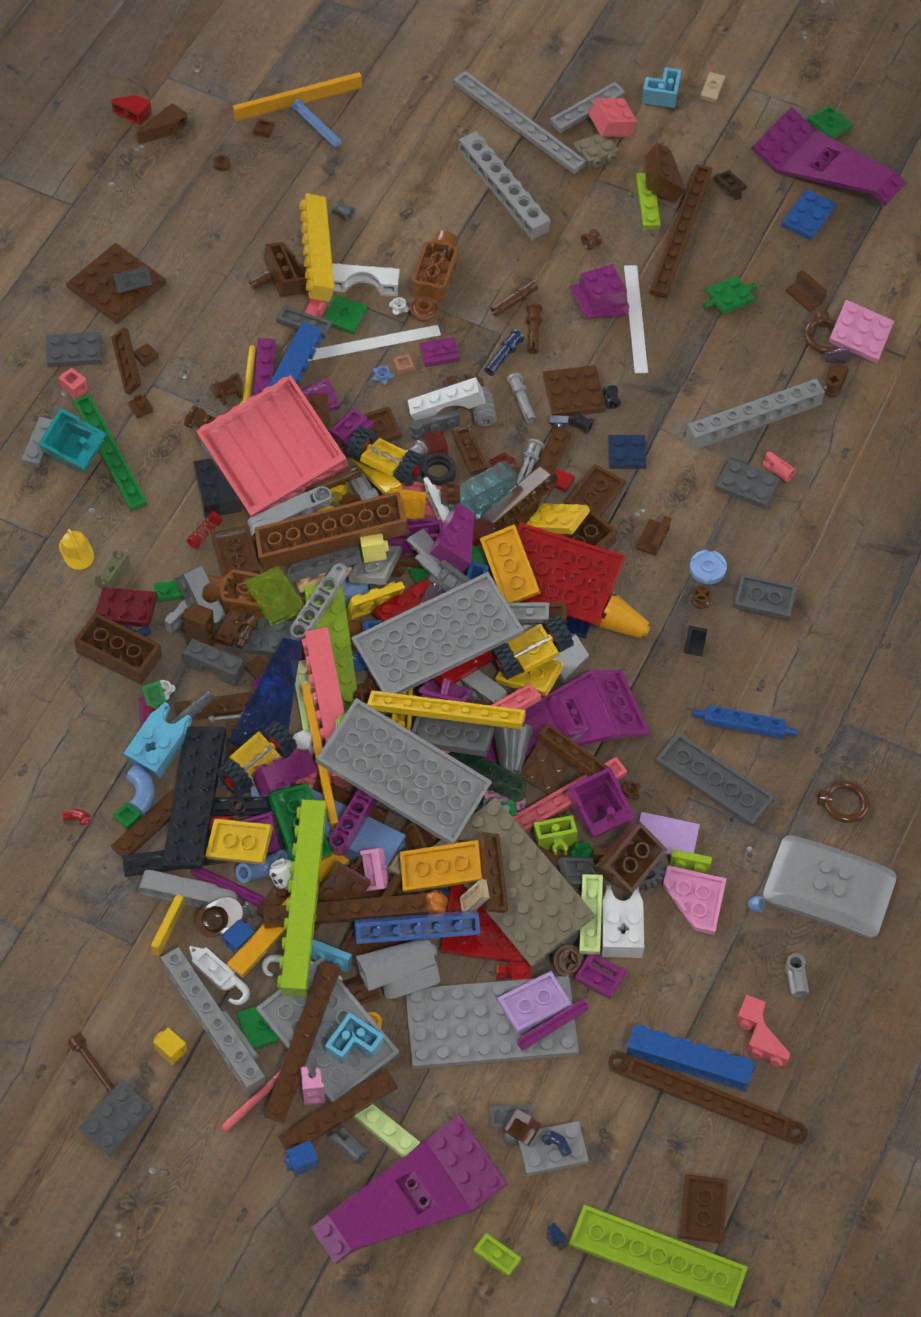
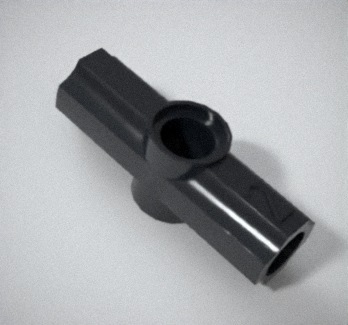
[212,796,270,817]

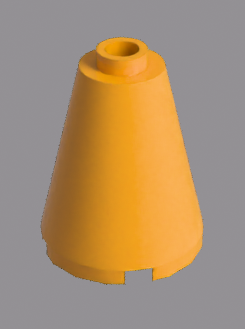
[597,592,651,639]

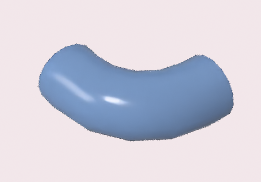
[126,764,155,816]
[236,850,289,883]

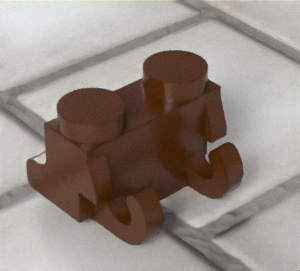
[210,372,243,405]
[184,405,216,428]

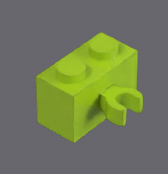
[534,815,577,855]

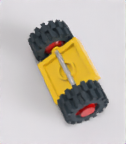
[346,426,425,486]
[491,615,574,680]
[217,721,297,797]

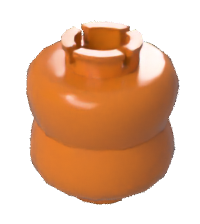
[426,890,448,914]

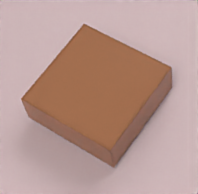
[392,354,415,375]

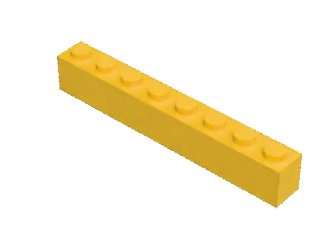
[299,193,334,302]

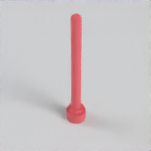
[222,1070,281,1131]

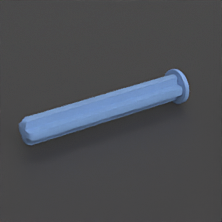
[292,99,342,148]

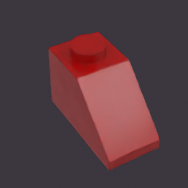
[111,95,152,126]

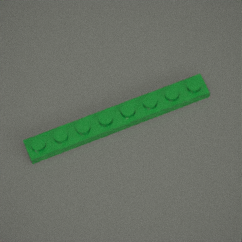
[73,394,148,512]

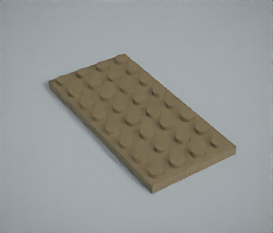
[433,797,596,968]

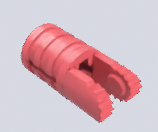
[762,452,796,483]

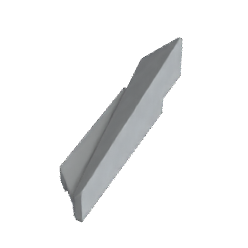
[407,529,459,589]

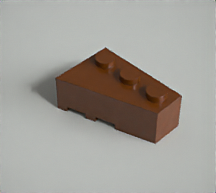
[645,143,686,203]

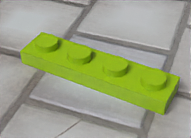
[636,173,660,230]

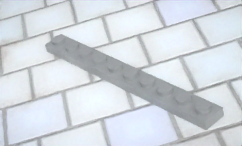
[453,71,586,174]

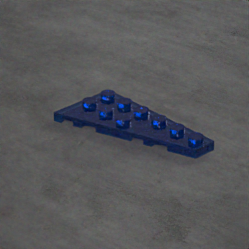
[227,638,302,746]

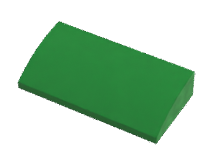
[269,783,332,862]

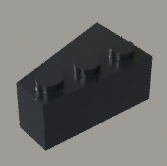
[194,458,241,518]

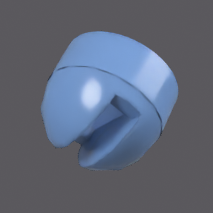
[748,896,765,913]

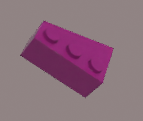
[429,503,474,572]
[387,516,443,554]
[251,749,318,797]

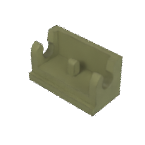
[94,549,130,588]

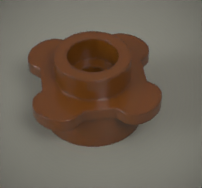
[621,781,641,801]

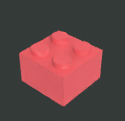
[588,98,637,137]

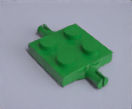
[702,276,757,315]

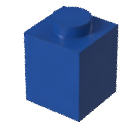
[222,919,255,954]
[284,1141,319,1177]

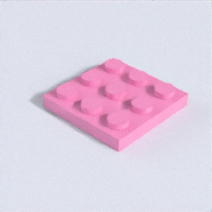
[828,300,894,364]

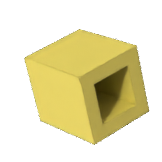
[360,533,389,563]

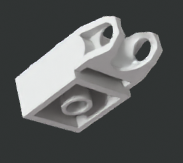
[601,885,644,958]

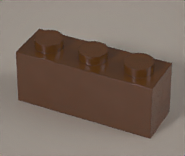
[182,602,215,647]

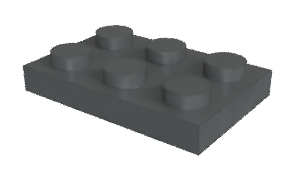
[46,331,101,367]
[715,458,780,509]
[734,573,797,620]
[78,1080,153,1157]

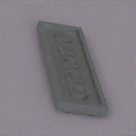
[655,732,775,827]

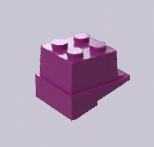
[570,264,629,319]
[419,679,474,703]
[568,767,636,838]

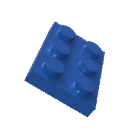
[781,189,837,241]

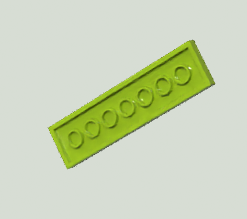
[304,584,357,713]
[569,1205,748,1309]

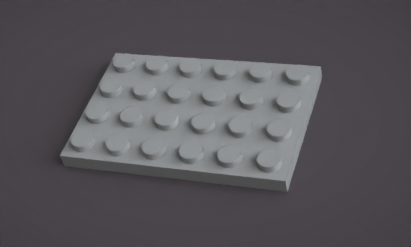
[256,958,399,1103]

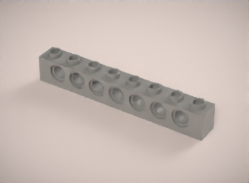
[459,132,551,240]
[686,379,825,450]
[161,947,266,1097]

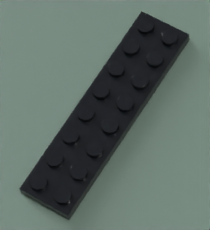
[162,727,227,870]

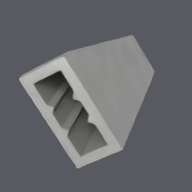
[356,938,437,991]

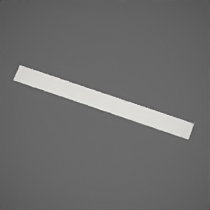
[624,265,648,373]
[308,325,441,361]

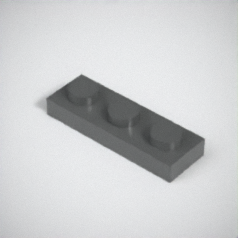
[277,306,333,339]

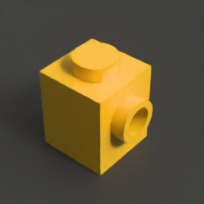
[153,1028,187,1066]

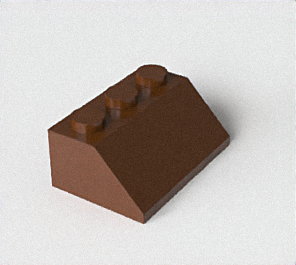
[594,822,668,894]

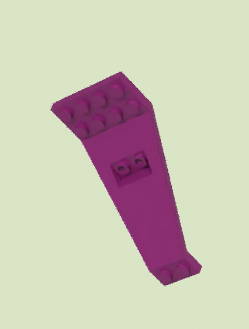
[751,107,906,206]
[476,670,650,766]
[311,1115,508,1264]

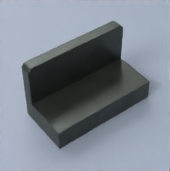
[111,266,152,293]

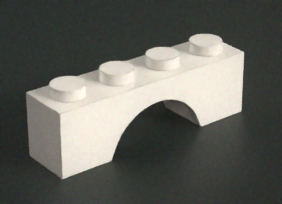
[332,264,400,296]
[408,377,485,421]

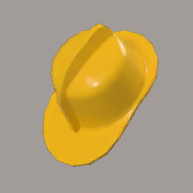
[59,529,95,570]

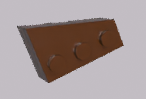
[263,242,308,297]

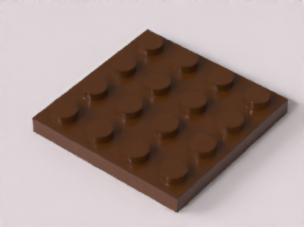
[66,243,166,324]

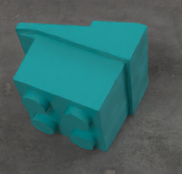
[38,408,107,473]

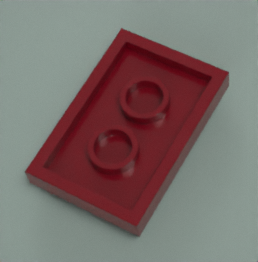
[95,587,158,627]

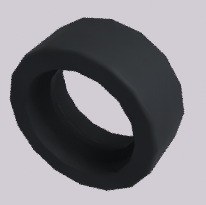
[421,453,456,486]

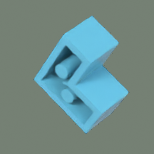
[642,67,681,108]
[325,1012,384,1064]

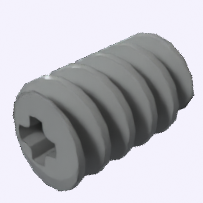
[472,387,497,427]

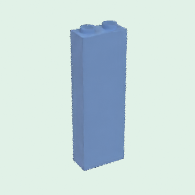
[301,784,406,874]

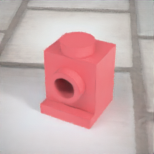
[58,368,88,399]

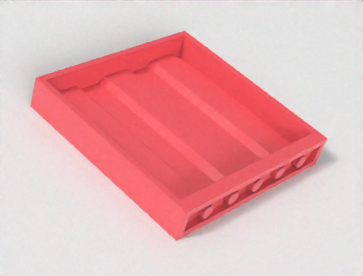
[196,375,349,518]

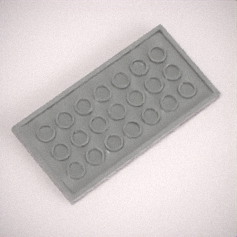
[351,572,524,694]
[315,698,492,844]
[405,976,579,1069]

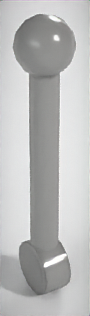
[208,711,248,723]

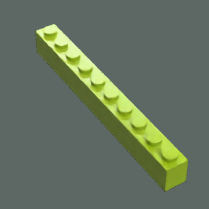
[277,800,327,997]

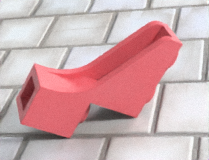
[736,995,790,1068]

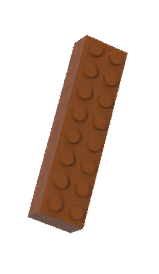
[254,491,410,570]

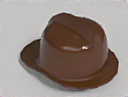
[195,897,243,938]

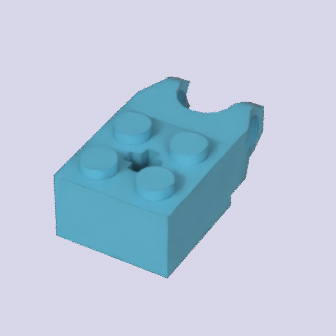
[123,702,192,780]

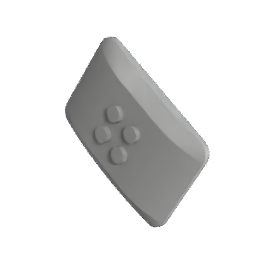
[763,835,896,938]

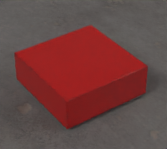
[554,469,575,493]

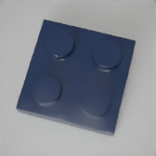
[608,435,646,469]

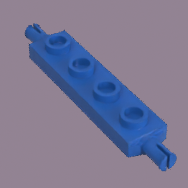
[693,705,798,739]

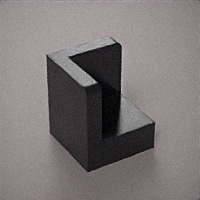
[684,625,707,657]

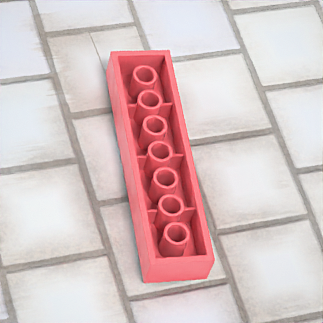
[302,627,354,788]

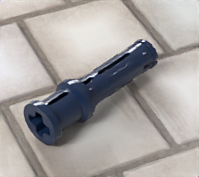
[484,329,525,376]

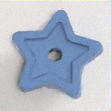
[372,366,395,385]

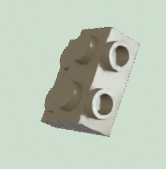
[572,133,619,170]

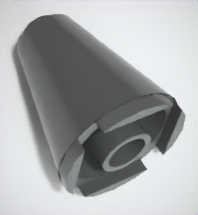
[494,723,533,778]

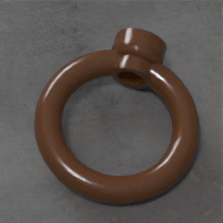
[804,311,841,354]
[817,781,869,823]

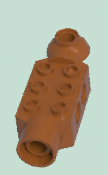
[409,231,458,322]
[203,569,308,620]

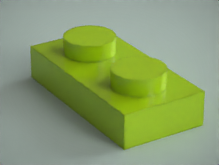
[670,849,712,873]
[473,1233,521,1278]

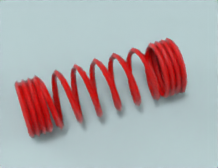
[187,512,223,549]

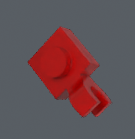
[495,960,532,981]

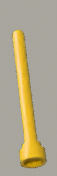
[239,345,256,405]

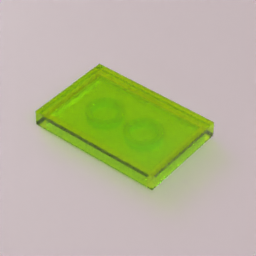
[245,566,305,626]

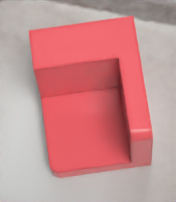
[305,298,327,318]

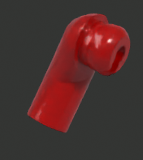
[62,809,90,826]

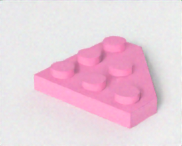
[663,865,726,935]

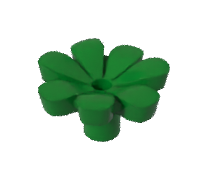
[570,842,594,858]

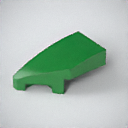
[141,680,171,715]

